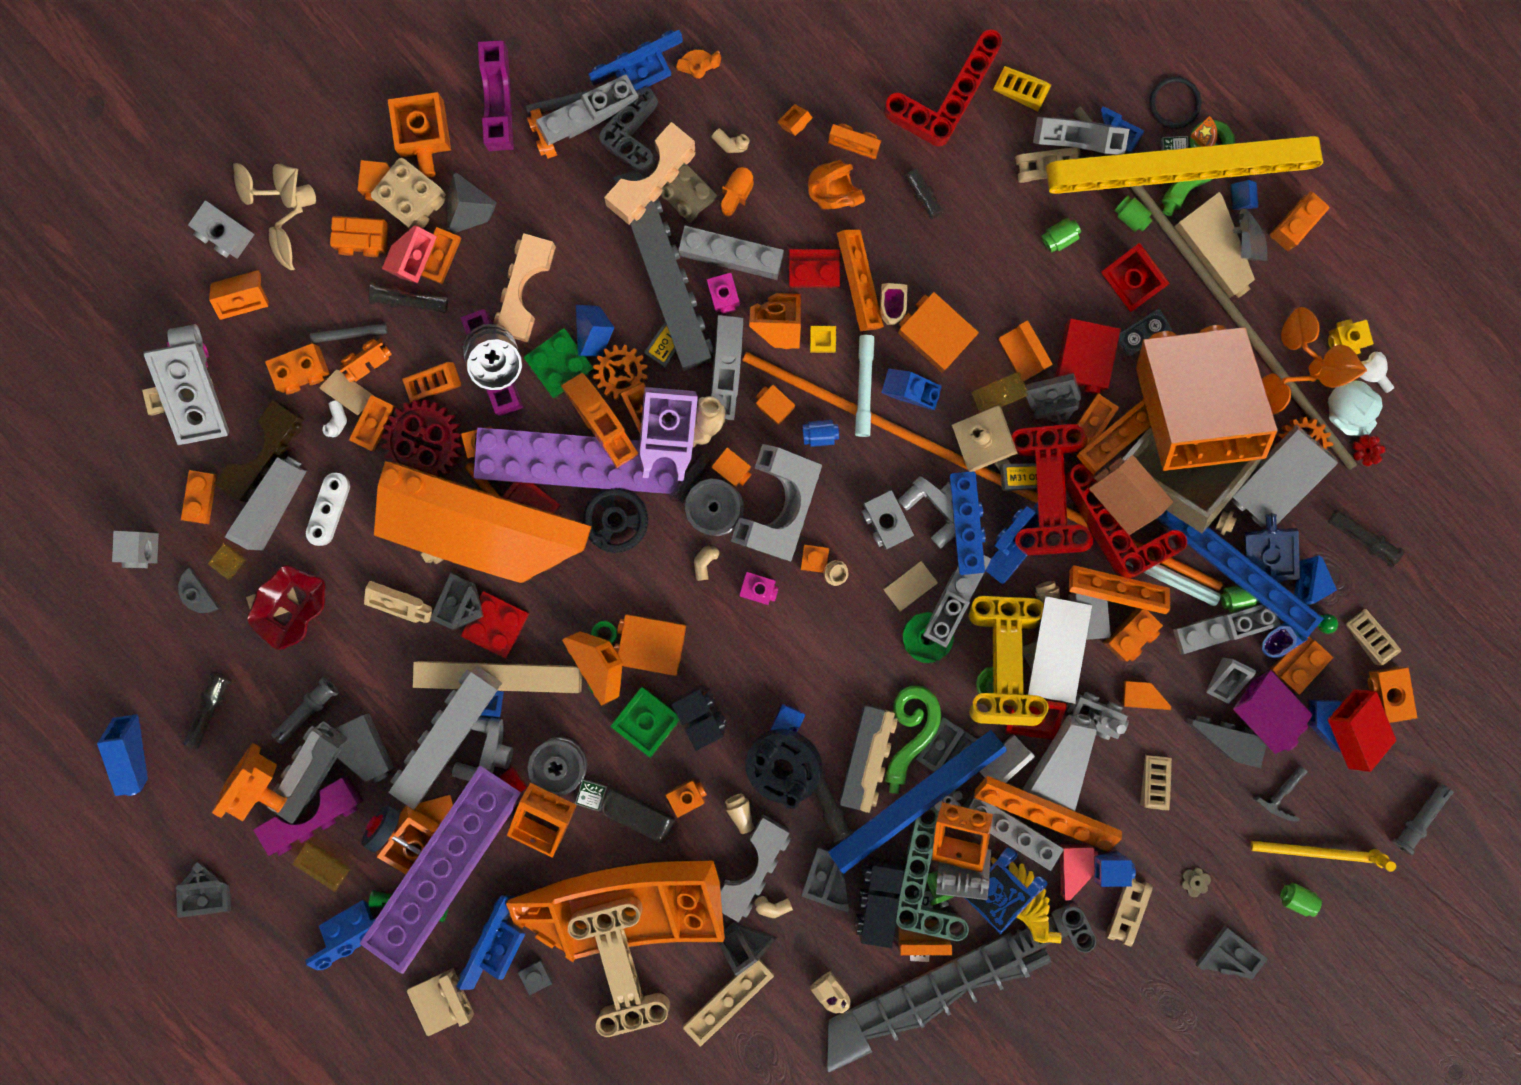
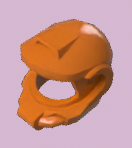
[808,160,865,209]

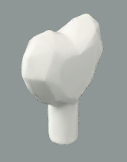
[1360,352,1394,393]

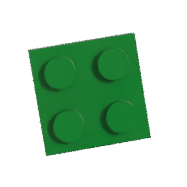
[523,328,595,399]
[610,686,680,758]

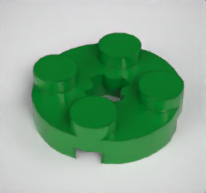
[902,612,954,663]

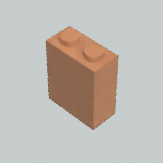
[1089,454,1173,535]

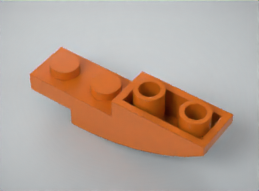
[561,373,639,468]

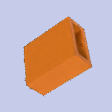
[898,292,979,373]
[614,614,687,676]

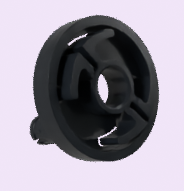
[745,729,823,809]

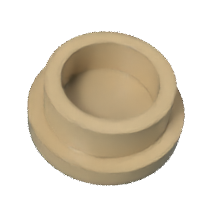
[1216,511,1237,535]
[823,560,848,586]

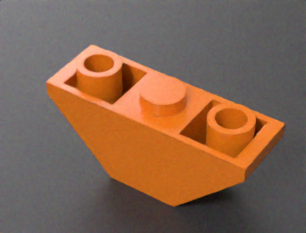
[562,631,623,706]

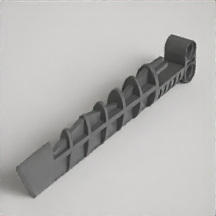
[827,901,1096,1072]

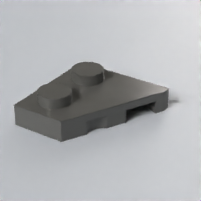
[801,846,849,912]
[1195,926,1268,979]

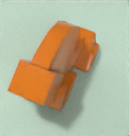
[676,50,721,78]

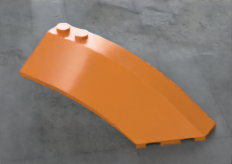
[374,461,592,583]
[506,861,725,962]

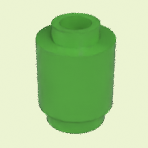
[1114,195,1153,232]
[1041,218,1081,253]
[1220,585,1260,613]
[1280,883,1322,917]

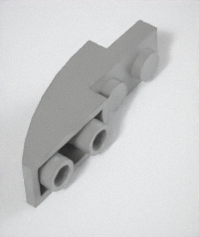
[536,75,639,145]
[710,315,743,420]
[923,555,991,648]
[1173,604,1280,654]

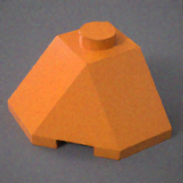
[749,293,801,349]

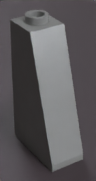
[225,456,307,550]
[1023,714,1097,811]

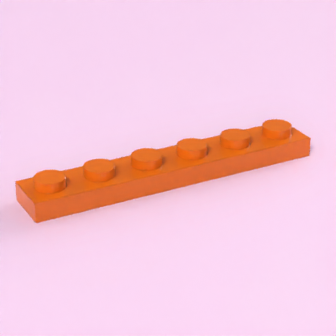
[974,776,1122,852]

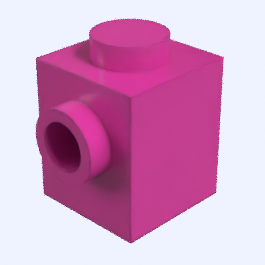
[707,273,740,315]
[739,572,779,605]

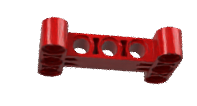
[1011,424,1093,555]

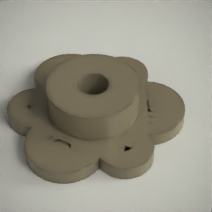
[1182,868,1211,897]

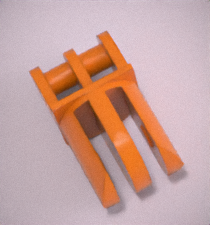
[721,167,754,216]

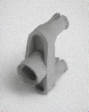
[897,476,955,549]
[452,716,513,781]

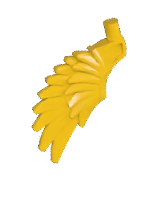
[990,857,1062,943]

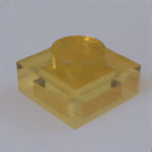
[208,544,246,580]

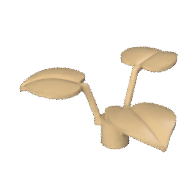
[233,163,316,270]

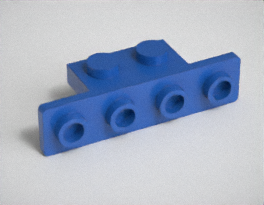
[589,30,683,91]
[950,471,985,575]
[985,502,1039,584]
[456,895,526,990]
[305,900,376,971]

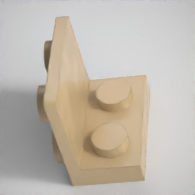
[407,968,474,1036]

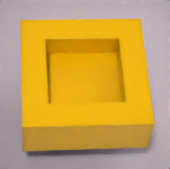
[810,326,836,353]

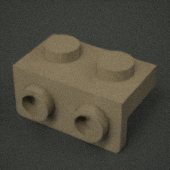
[661,163,718,223]

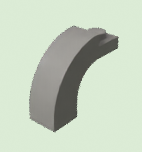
[1033,117,1130,155]

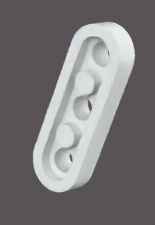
[306,473,350,546]

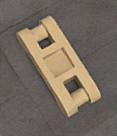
[1015,147,1081,183]
[1106,879,1152,947]

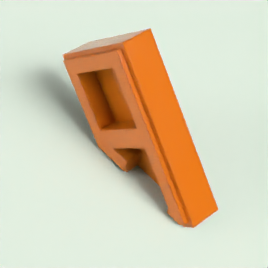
[1122,681,1171,710]

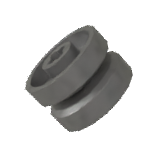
[685,479,745,536]
[527,737,588,796]

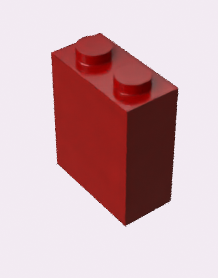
[1055,319,1121,394]
[1328,689,1397,772]

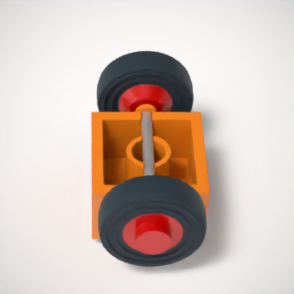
[361,805,440,874]

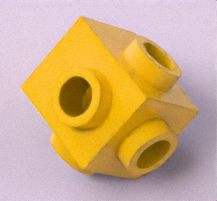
[1328,319,1374,354]

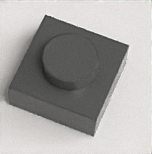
[518,959,553,996]

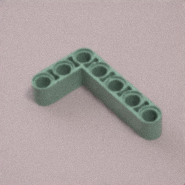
[896,806,969,941]

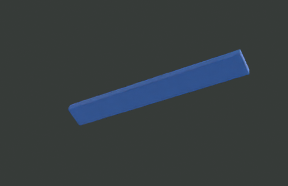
[1156,510,1324,639]
[828,730,1007,874]

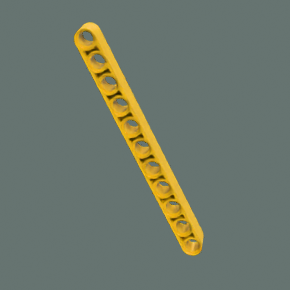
[1046,136,1323,194]

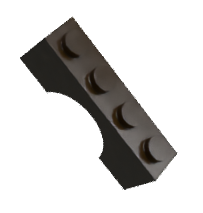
[214,400,304,502]

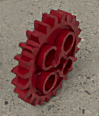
[381,400,464,478]

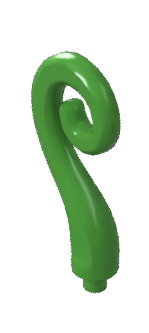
[1162,120,1235,216]
[885,685,941,794]

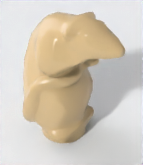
[693,396,726,447]

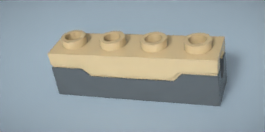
[839,704,898,813]

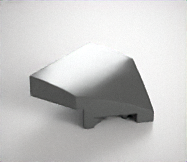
[1233,209,1267,261]
[1024,373,1081,425]
[430,573,484,630]
[175,862,231,918]

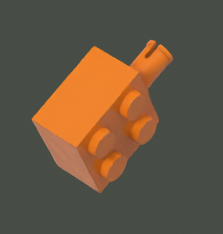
[388,92,451,178]

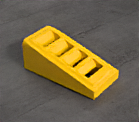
[993,66,1052,112]

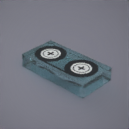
[1118,308,1172,357]

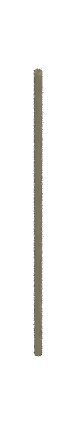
[1073,106,1357,470]

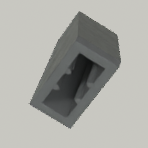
[334,713,394,783]

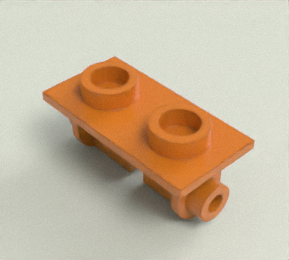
[340,338,392,383]

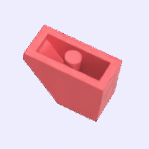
[382,225,437,283]
[1059,844,1098,900]

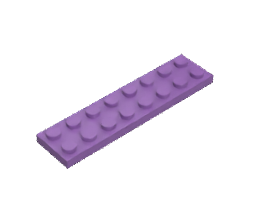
[474,427,679,495]
[359,766,524,974]

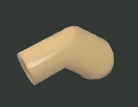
[711,128,749,153]
[694,545,719,581]
[754,896,793,918]

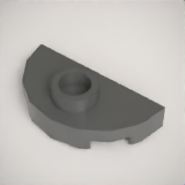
[178,568,221,613]

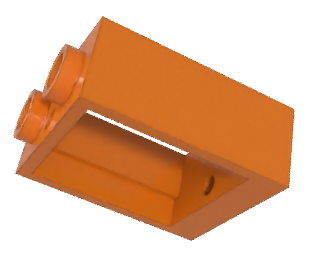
[507,783,577,858]
[932,802,993,873]

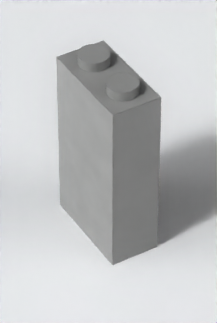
[1232,424,1338,528]

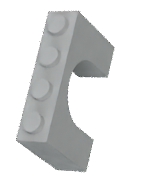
[731,444,822,561]

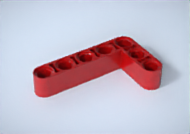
[884,29,1002,146]
[1065,464,1187,579]

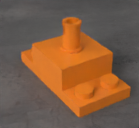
[212,742,287,821]

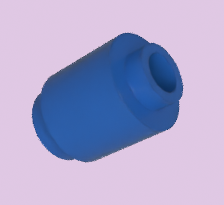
[802,420,839,447]

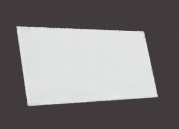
[1028,596,1092,704]

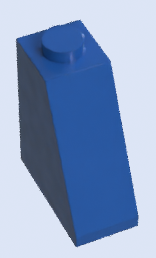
[97,714,148,796]

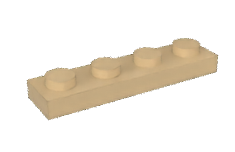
[683,959,774,1047]

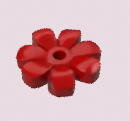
[1353,434,1385,466]

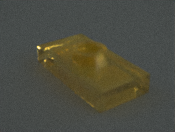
[972,372,1029,413]
[293,842,351,892]

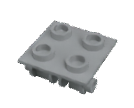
[936,849,991,900]

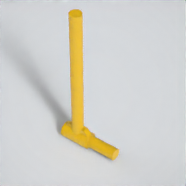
[1251,841,1396,872]

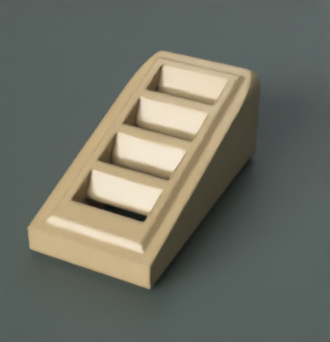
[1345,609,1402,665]
[1140,755,1172,810]

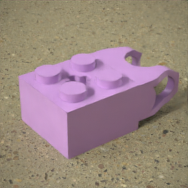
[639,387,698,481]

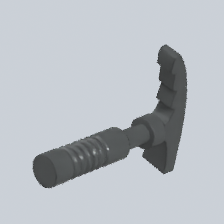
[1253,765,1307,821]

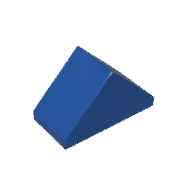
[576,305,615,357]
[1294,555,1337,605]

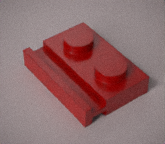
[789,249,840,288]

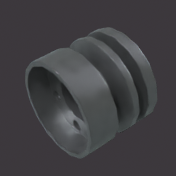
[463,324,522,390]

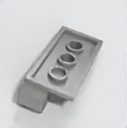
[143,324,229,445]

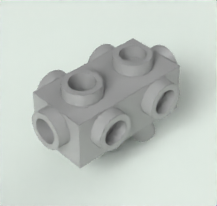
[1066,692,1129,740]

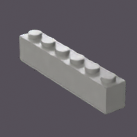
[388,665,502,810]

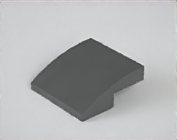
[916,717,978,789]

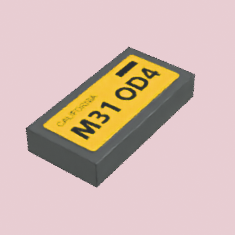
[644,322,676,368]
[1000,463,1037,491]

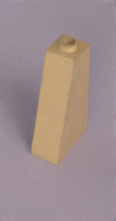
[1174,192,1255,298]

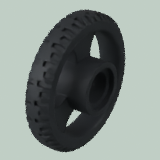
[583,488,648,553]

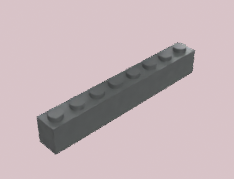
[614,170,714,371]

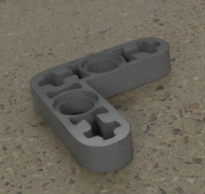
[599,87,658,175]

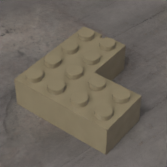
[1123,428,1262,533]

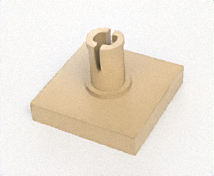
[952,405,1017,472]

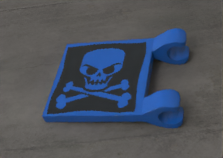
[964,847,1048,934]

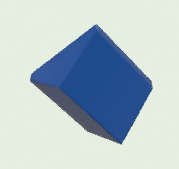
[1231,180,1258,210]

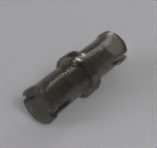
[904,168,944,220]
[670,453,713,503]

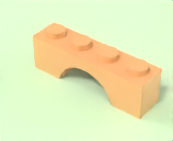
[604,122,696,225]
[494,233,556,342]

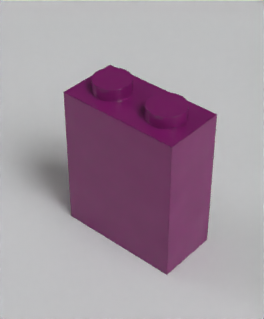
[1233,670,1312,754]

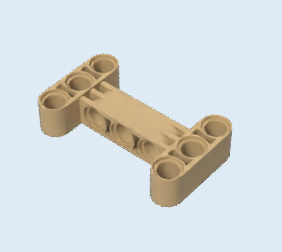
[568,897,670,1037]

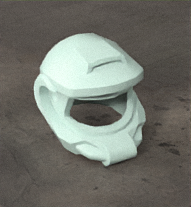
[1328,381,1383,436]

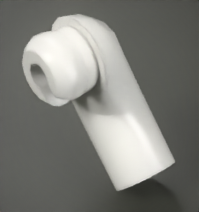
[322,400,347,437]

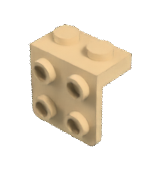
[371,158,446,229]

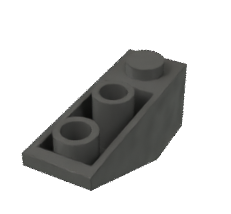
[1186,715,1266,768]

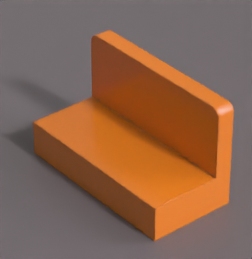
[209,270,269,320]
[998,320,1053,381]
[898,919,952,955]

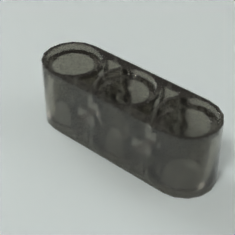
[599,788,676,843]

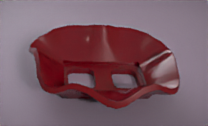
[247,565,325,650]

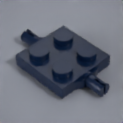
[1244,513,1300,583]

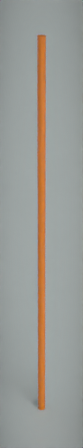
[742,352,1223,591]

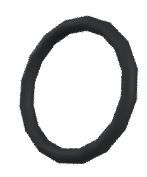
[1150,77,1202,128]

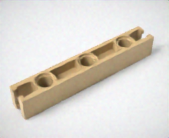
[413,661,582,693]

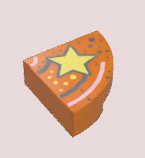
[1190,116,1217,147]

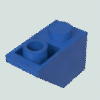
[881,369,942,410]
[1308,700,1343,753]
[1094,852,1136,887]

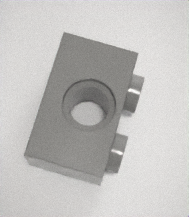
[188,200,255,259]
[861,490,914,550]
[112,531,159,568]

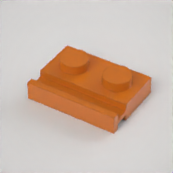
[828,124,881,159]
[1270,636,1334,695]

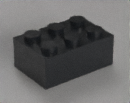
[672,685,727,751]
[854,857,904,948]

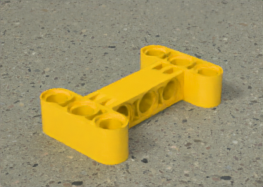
[968,596,1049,726]

